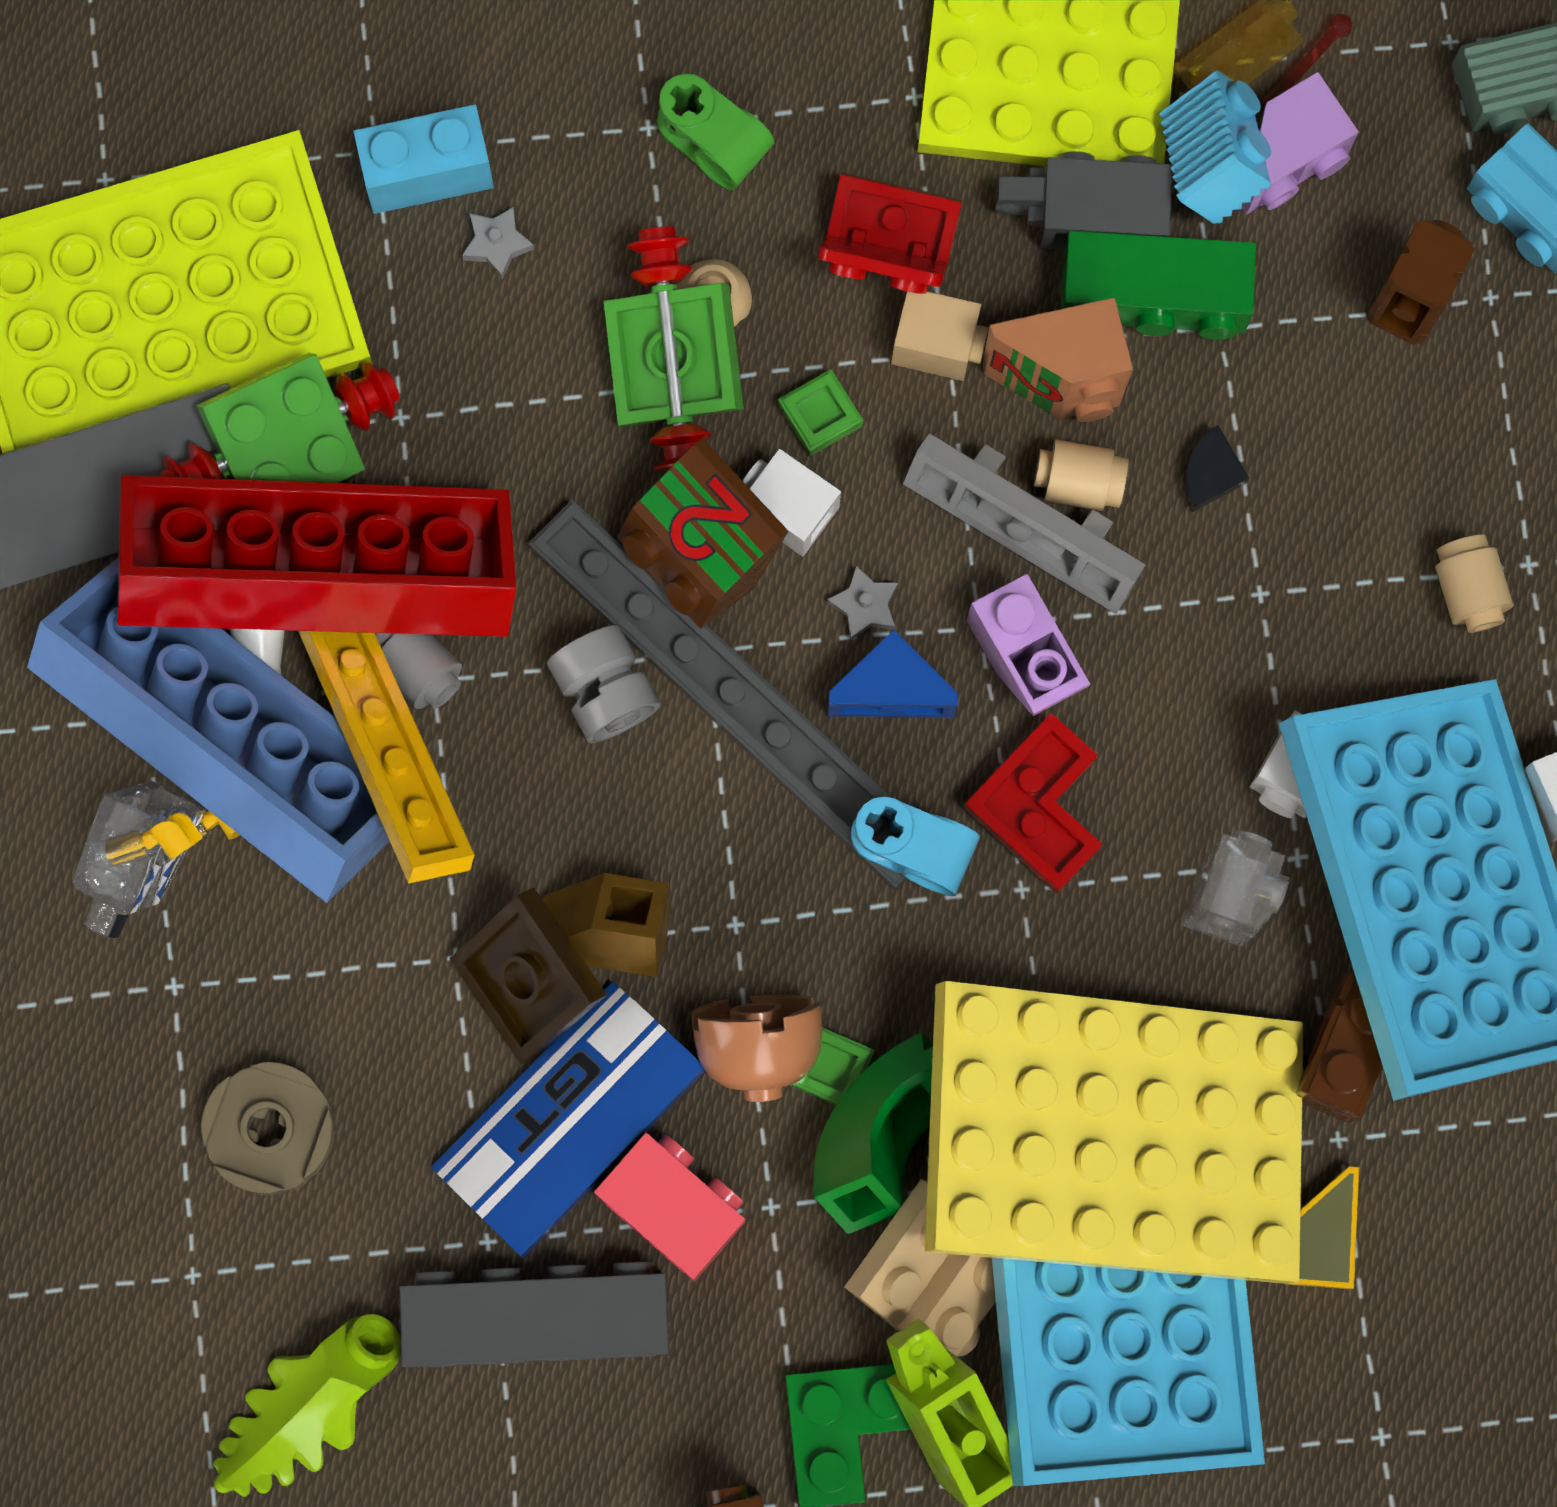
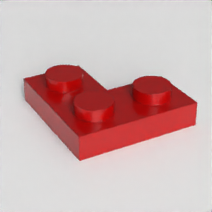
[963,713,1103,894]

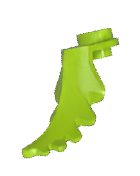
[213,1314,401,1497]

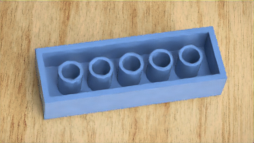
[27,557,390,903]

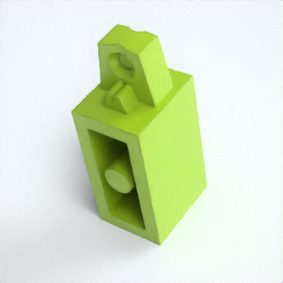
[886,1319,1013,1507]

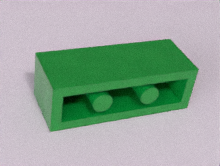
[1060,231,1256,340]

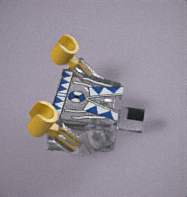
[72,781,240,938]

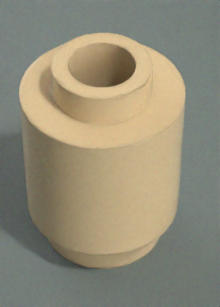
[1033,439,1129,511]
[1435,535,1514,633]

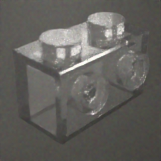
[1182,830,1290,947]

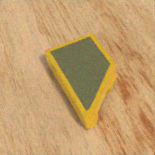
[1286,1166,1359,1289]

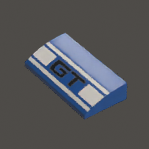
[431,982,705,1259]

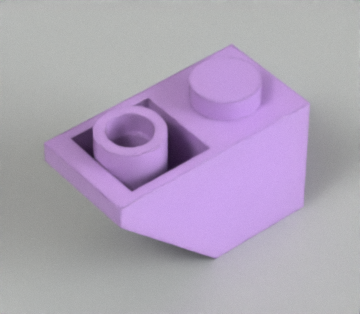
[1241,72,1359,215]
[966,574,1090,716]

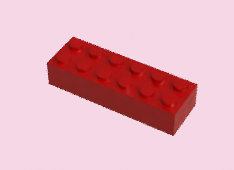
[118,475,516,637]

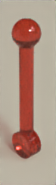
[1261,14,1353,106]

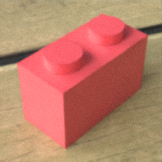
[594,1133,745,1282]

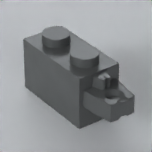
[995,152,1172,250]

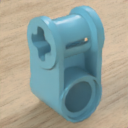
[850,796,980,897]

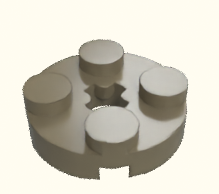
[201,1062,335,1195]

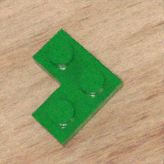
[785,1364,911,1507]

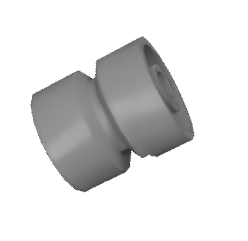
[547,625,660,743]

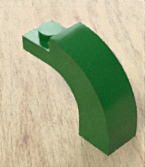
[813,1032,933,1234]

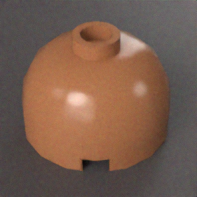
[691,994,822,1102]

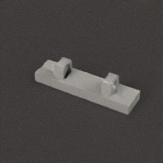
[903,433,1146,614]

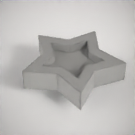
[462,207,534,279]
[827,566,898,640]

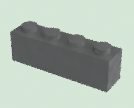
[400,1262,670,1368]

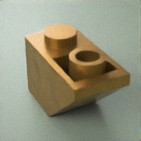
[543,873,670,977]

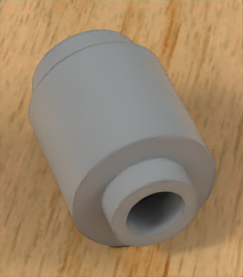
[376,633,462,709]

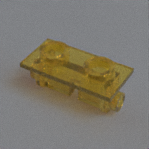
[1173,0,1305,90]

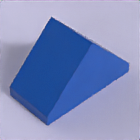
[828,630,958,718]

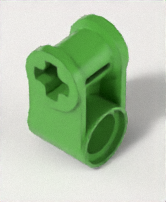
[657,74,775,191]

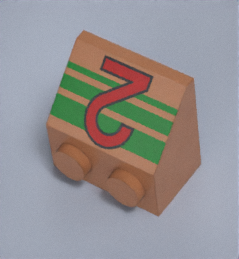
[981,298,1133,422]

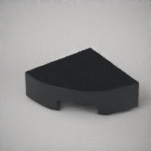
[1184,425,1249,512]

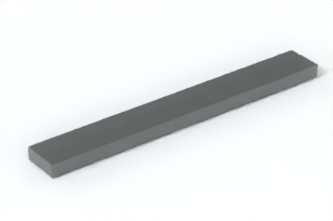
[528,500,907,891]

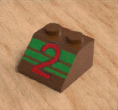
[617,438,789,629]

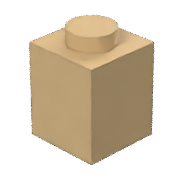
[891,292,989,381]

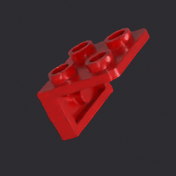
[817,172,963,294]

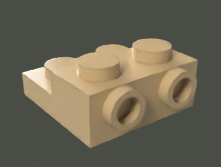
[844,1179,996,1357]

